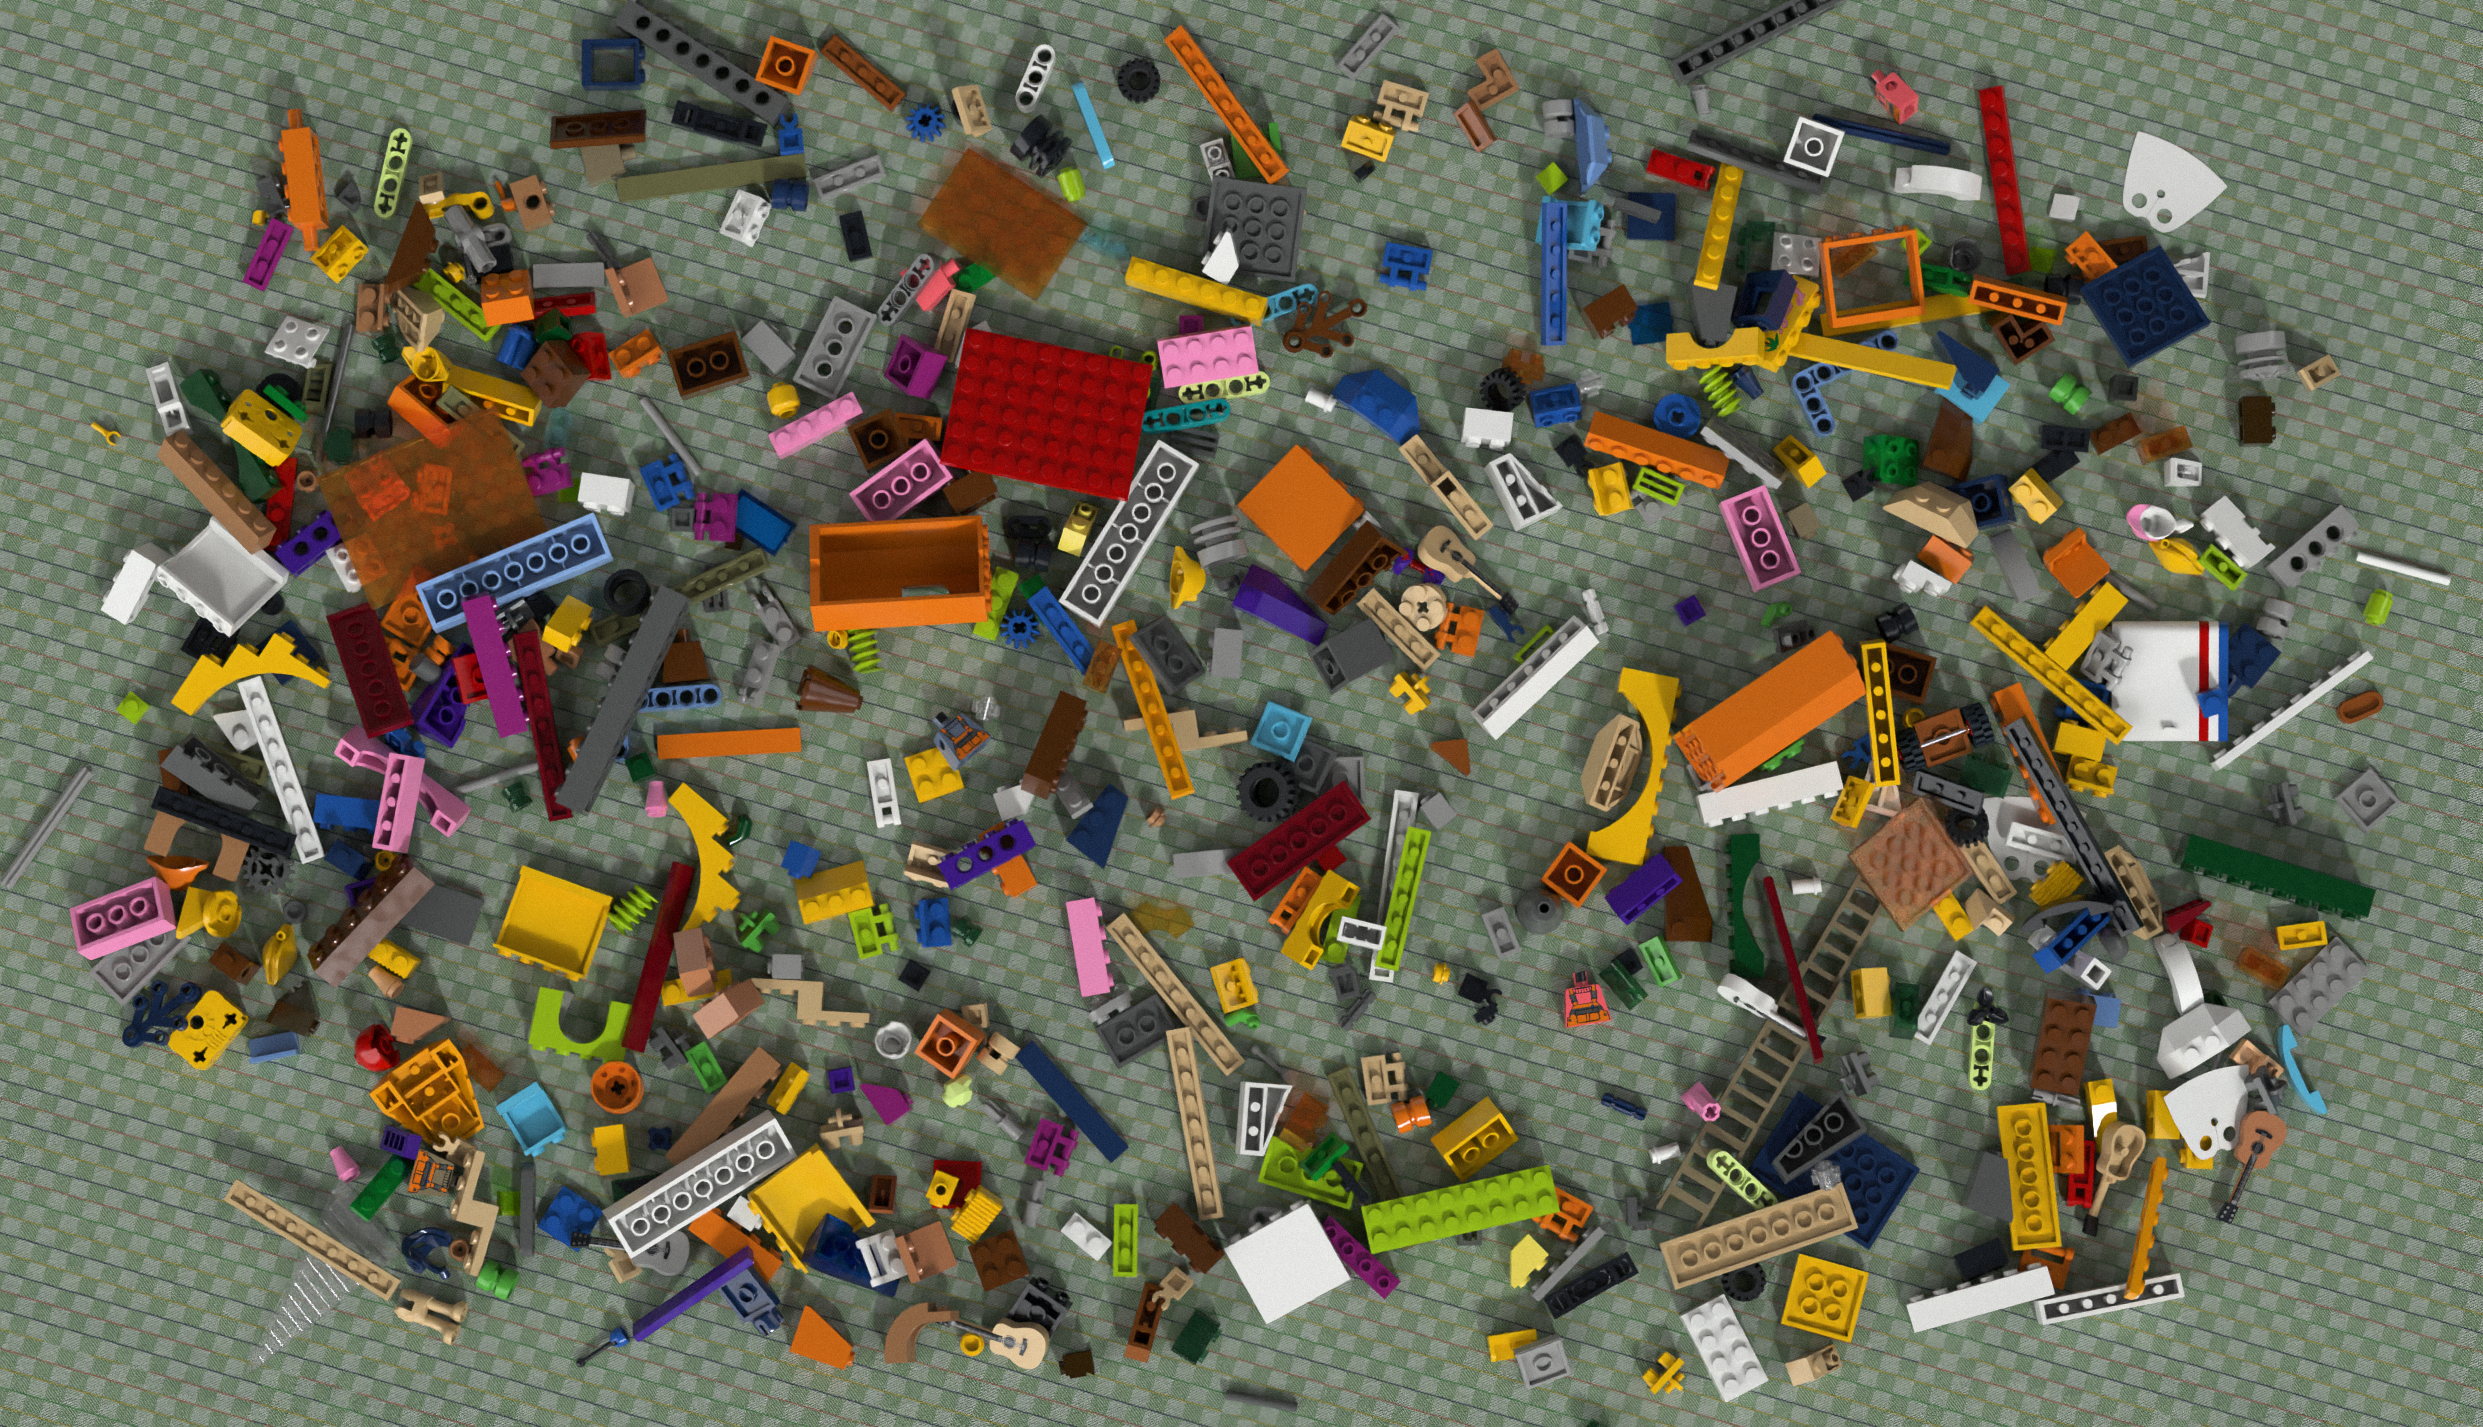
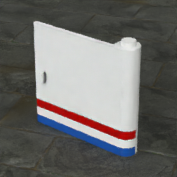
[2107,621,2229,741]

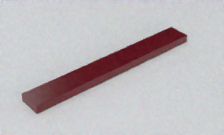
[513,629,573,822]
[621,861,695,1053]
[1763,876,1824,1065]

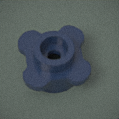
[648,1127,672,1151]

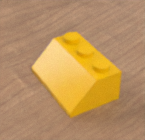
[794,860,876,925]
[1430,1096,1519,1183]

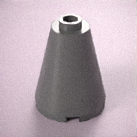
[1517,887,1565,935]

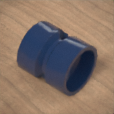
[772,178,809,212]

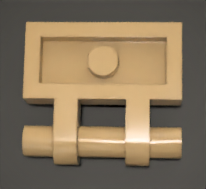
[1372,80,1429,132]
[1361,1052,1409,1106]

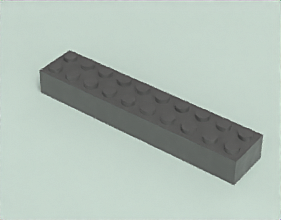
[554,585,692,817]

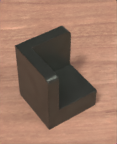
[2108,375,2139,402]

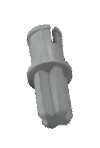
[2031,1088,2081,1110]
[982,1100,1025,1141]
[1021,1179,1047,1228]

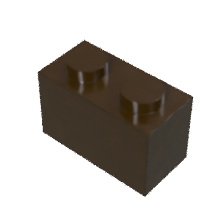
[2238,396,2276,447]

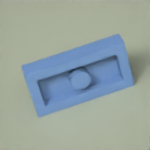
[248,1031,301,1064]

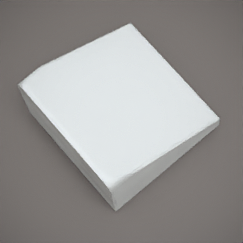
[2049,194,2080,223]

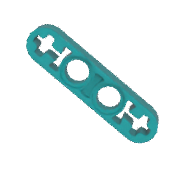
[1141,399,1230,435]

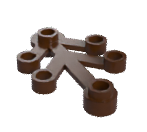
[1282,290,1367,358]

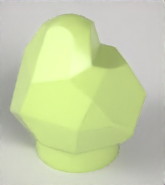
[941,1074,972,1108]

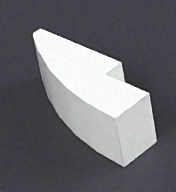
[146,362,194,436]

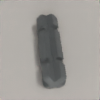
[586,230,623,271]
[1338,989,1377,1031]

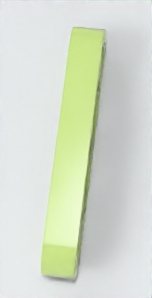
[374,128,413,220]
[1179,371,1270,404]
[1968,1001,1996,1090]
[1706,1149,1778,1211]

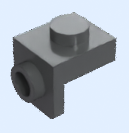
[1328,963,1363,1001]

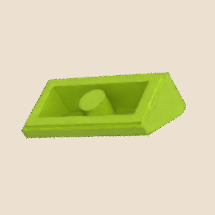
[2197,543,2248,592]

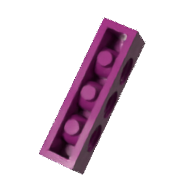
[1321,1215,1401,1299]

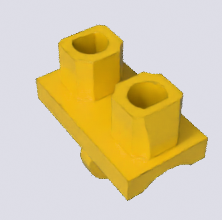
[1389,671,1432,715]
[1641,1351,1685,1394]

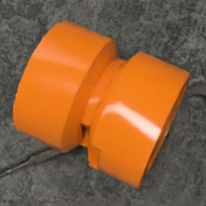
[1390,1094,1432,1134]

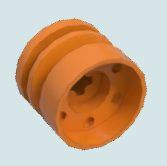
[591,1061,644,1115]

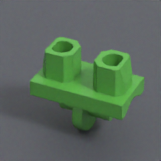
[737,908,781,953]

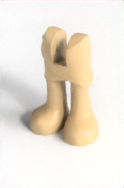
[394,1288,469,1345]

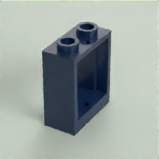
[582,39,646,91]
[1730,269,1798,332]

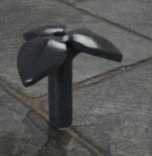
[1967,987,2009,1026]

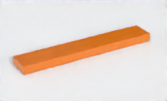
[657,728,802,760]

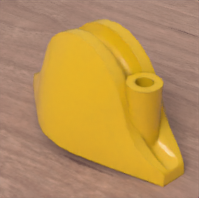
[401,346,452,382]
[2148,537,2205,575]
[1170,546,1206,609]
[261,923,298,986]

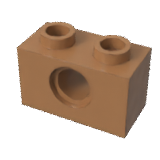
[509,175,556,232]

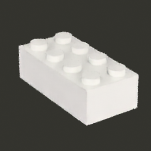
[1679,1293,1769,1402]

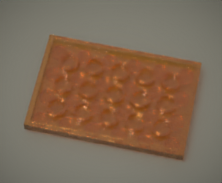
[917,148,1088,302]

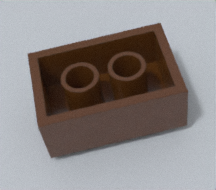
[667,331,751,401]
[1857,637,1937,706]

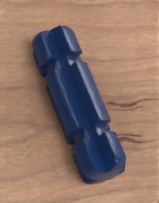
[1601,1093,1647,1121]

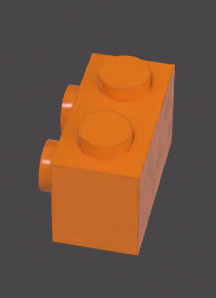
[1917,533,1975,585]

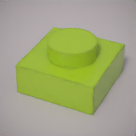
[116,691,151,725]

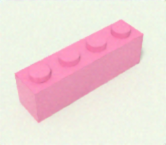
[768,392,865,459]
[372,753,425,854]
[1066,897,1114,998]

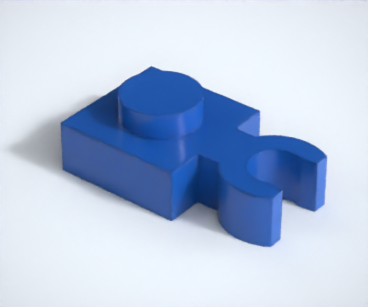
[778,113,804,156]
[1841,732,1872,770]

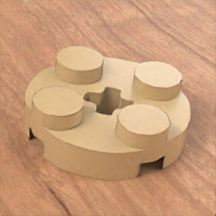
[1399,582,1448,631]

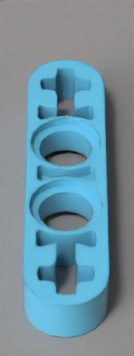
[1071,81,1115,170]
[1230,284,1318,326]

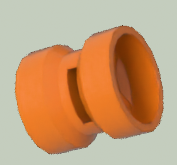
[423,634,457,667]

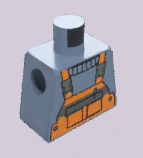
[932,711,991,771]

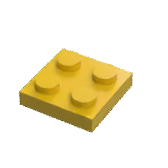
[904,747,965,804]

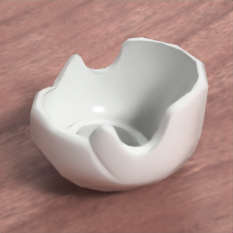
[875,1021,912,1059]

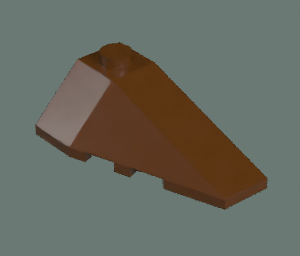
[1920,396,1972,483]
[1664,846,1712,942]

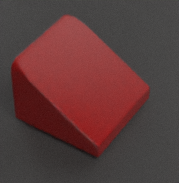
[2179,918,2214,948]

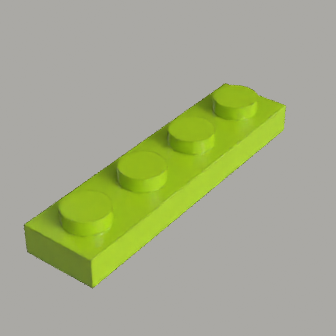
[413,268,502,343]

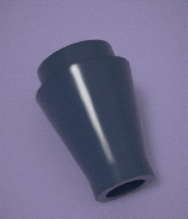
[1731,365,1764,400]

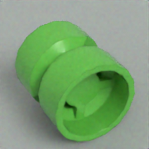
[2047,371,2093,415]
[476,1258,520,1301]

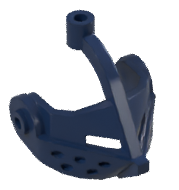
[401,1227,453,1280]

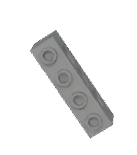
[2265,505,2360,589]

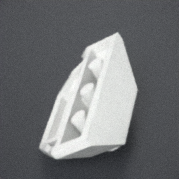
[2157,1003,2252,1080]

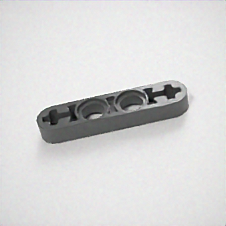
[877,252,940,326]
[520,1163,536,1257]

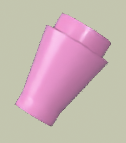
[645,781,668,817]
[329,1146,361,1183]

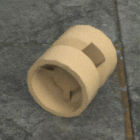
[976,1031,1020,1076]

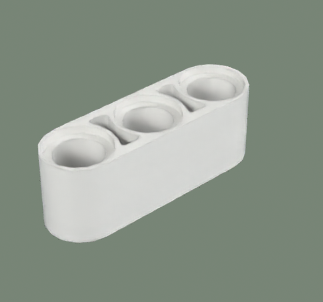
[1015,44,1056,113]

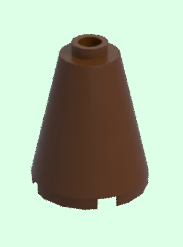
[795,664,863,713]

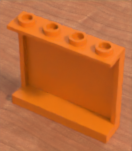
[1237,444,1365,573]

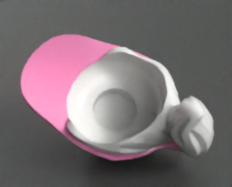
[2126,504,2194,541]

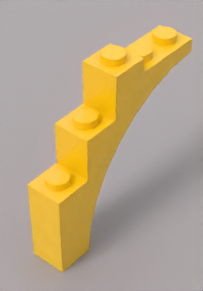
[171,632,333,716]
[668,782,741,931]

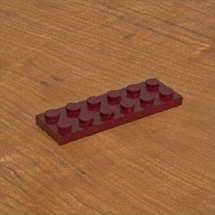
[326,601,414,739]
[1227,780,1371,902]

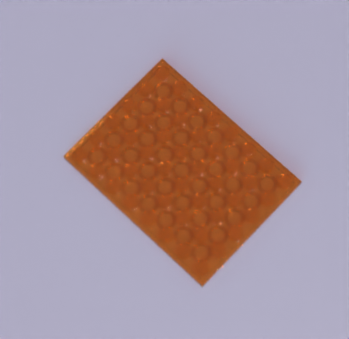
[316,405,548,610]

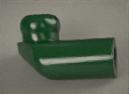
[725,814,753,848]

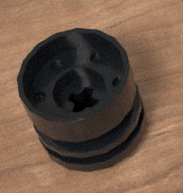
[1010,114,1072,178]

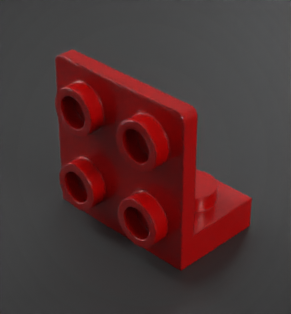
[566,332,612,381]

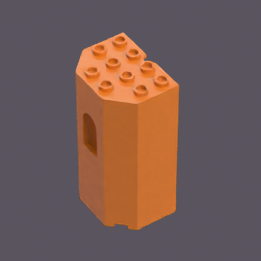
[809,515,993,632]
[1673,630,1866,793]

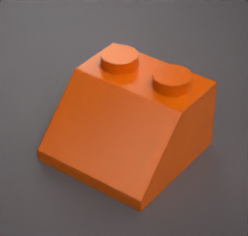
[755,36,818,96]

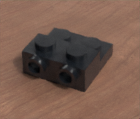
[1006,1277,1073,1339]

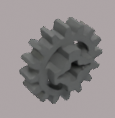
[242,847,295,896]

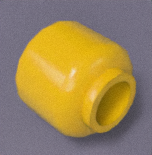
[767,382,800,419]

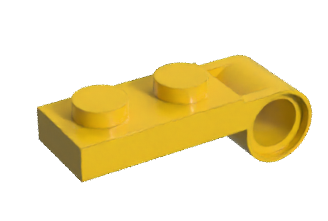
[422,192,494,220]

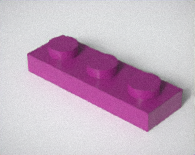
[242,217,295,292]

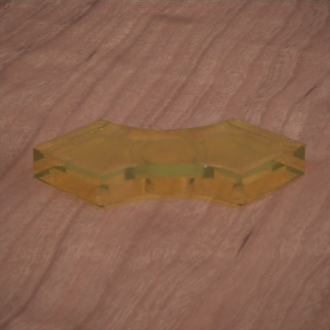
[1128,901,1195,939]

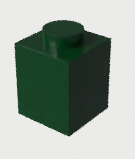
[534,308,573,344]
[624,751,658,784]
[1424,1071,1460,1109]

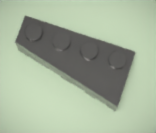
[160,732,266,817]
[1772,1089,1868,1184]

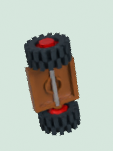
[1895,702,1995,774]

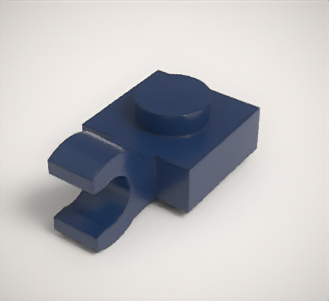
[1487,605,1525,643]

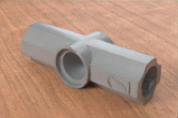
[444,205,496,273]

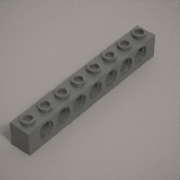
[614,0,790,128]
[1668,0,1847,88]

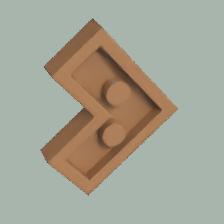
[1467,48,1520,112]

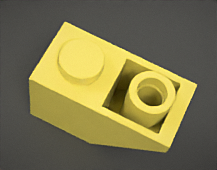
[1057,501,1099,557]
[1510,1234,1549,1289]

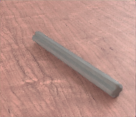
[0,766,93,888]

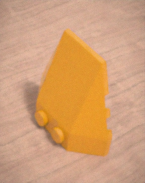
[369,1037,485,1154]

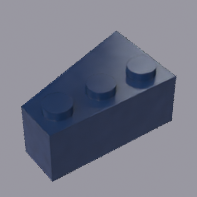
[1066,783,1129,871]

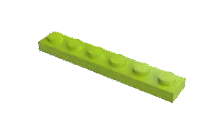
[1374,826,1432,972]

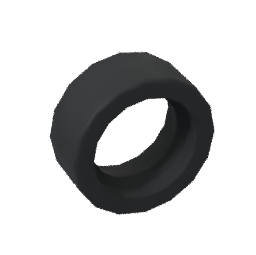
[603,569,651,617]

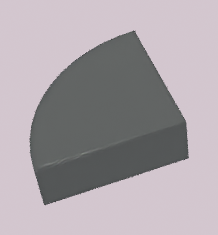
[336,180,361,214]
[1216,575,1241,593]

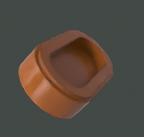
[2336,690,2384,724]

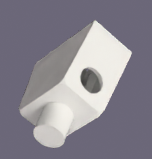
[1337,916,1387,950]

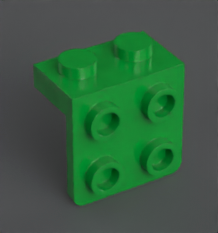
[1862,434,1919,487]

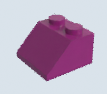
[884,333,947,400]
[860,1083,914,1126]

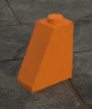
[790,1304,856,1370]

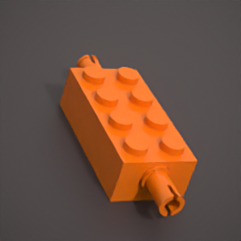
[278,109,330,251]

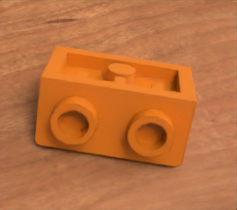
[2064,231,2118,283]
[608,329,664,379]

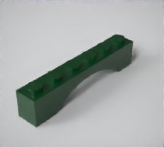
[179,369,283,504]
[1724,834,1765,979]

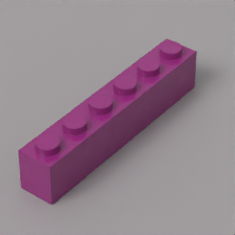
[460,591,530,739]

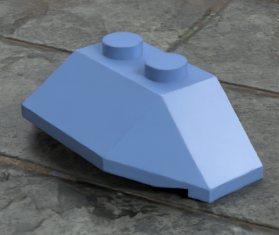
[1572,98,1612,196]

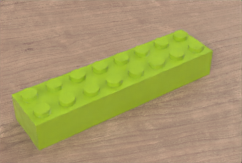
[1360,1164,1560,1254]

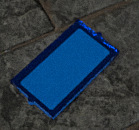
[735,489,797,557]

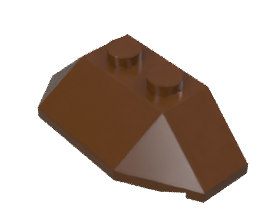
[384,201,439,294]

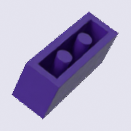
[1604,853,1683,925]

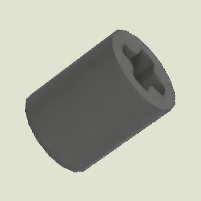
[409,653,443,685]

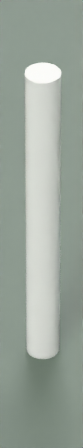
[2356,552,2451,586]

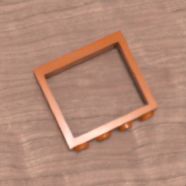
[1818,225,1926,328]

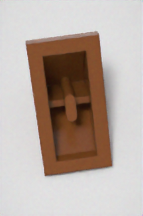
[1429,739,1471,777]
[868,1174,897,1214]

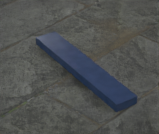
[1015,1040,1129,1163]

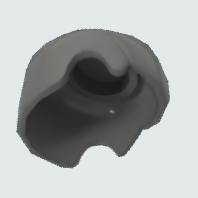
[1946,237,1983,275]
[2097,926,2129,965]

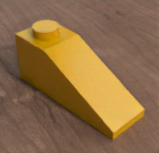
[2083,1078,2117,1154]

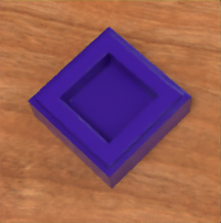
[1673,595,1706,627]
[827,1066,856,1094]

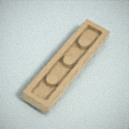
[1356,588,1441,672]

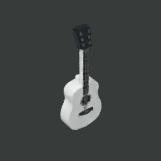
[1717,973,1827,1045]

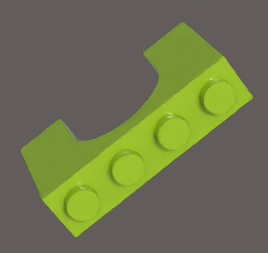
[527,986,632,1063]

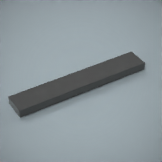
[1686,130,1826,196]

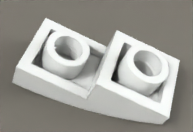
[1199,137,1235,183]

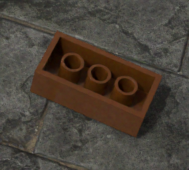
[1021,691,1089,800]
[2027,988,2097,1095]

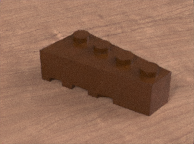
[1305,520,1409,616]

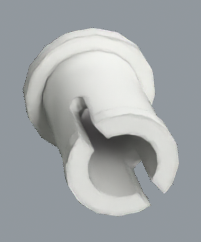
[1305,388,1337,413]
[1791,876,1822,895]
[1649,1142,1681,1164]

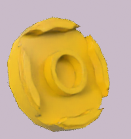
[203,890,242,938]

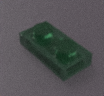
[1598,959,1648,1010]

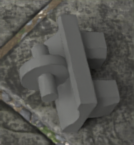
[495,597,536,639]
[1772,620,1816,653]
[2263,782,2305,828]
[648,1026,691,1070]
[1837,1051,1879,1097]
[2244,1065,2288,1115]

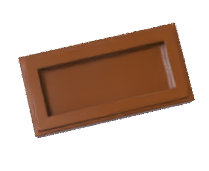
[1453,100,1497,153]

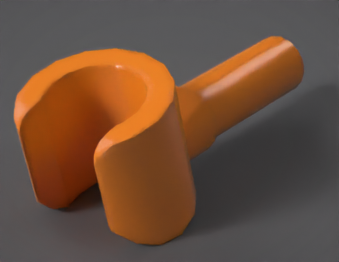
[494,181,516,212]

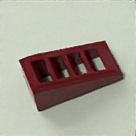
[2161,897,2212,935]

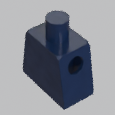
[324,838,376,881]

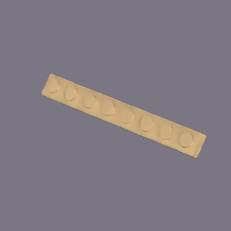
[1106,913,1245,1076]
[1166,1026,1225,1221]
[223,1179,402,1301]

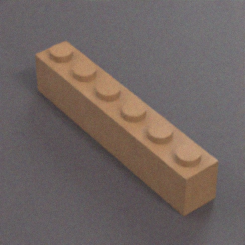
[157,430,277,555]
[665,1046,783,1166]

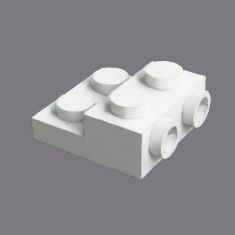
[1892,560,1952,597]

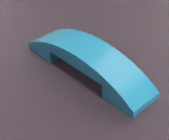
[2277,1024,2328,1114]

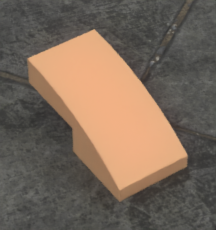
[2229,1038,2284,1079]

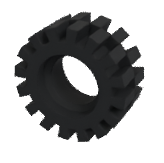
[1118,58,1160,104]
[1480,367,1526,412]
[1945,807,1989,848]
[1721,1263,1766,1302]

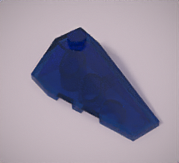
[800,1213,900,1297]

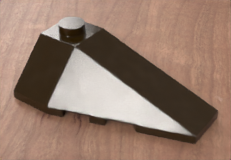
[266,980,321,1037]

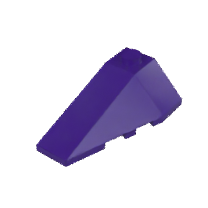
[1232,564,1328,646]
[409,642,475,748]

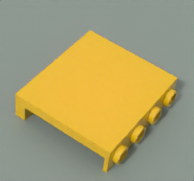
[493,865,615,982]
[747,1143,876,1274]

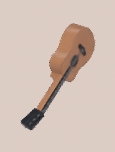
[2216,1110,2287,1224]

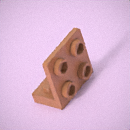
[604,257,668,319]
[894,1221,957,1284]

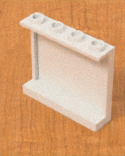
[156,515,289,637]
[1224,1199,1352,1324]

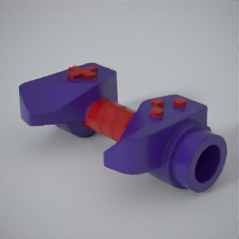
[1392,547,1446,586]

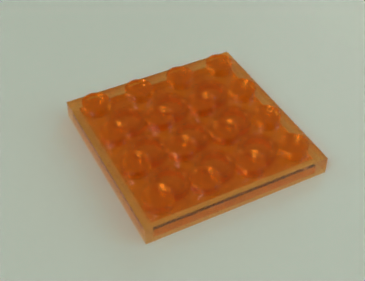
[1846,797,1975,932]

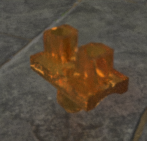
[1501,348,1546,385]

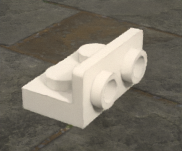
[719,189,771,247]

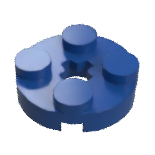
[1653,393,1701,440]

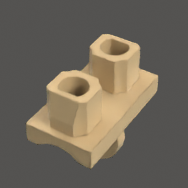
[820,1108,864,1150]

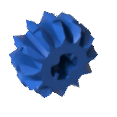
[906,102,946,143]
[1000,609,1040,649]

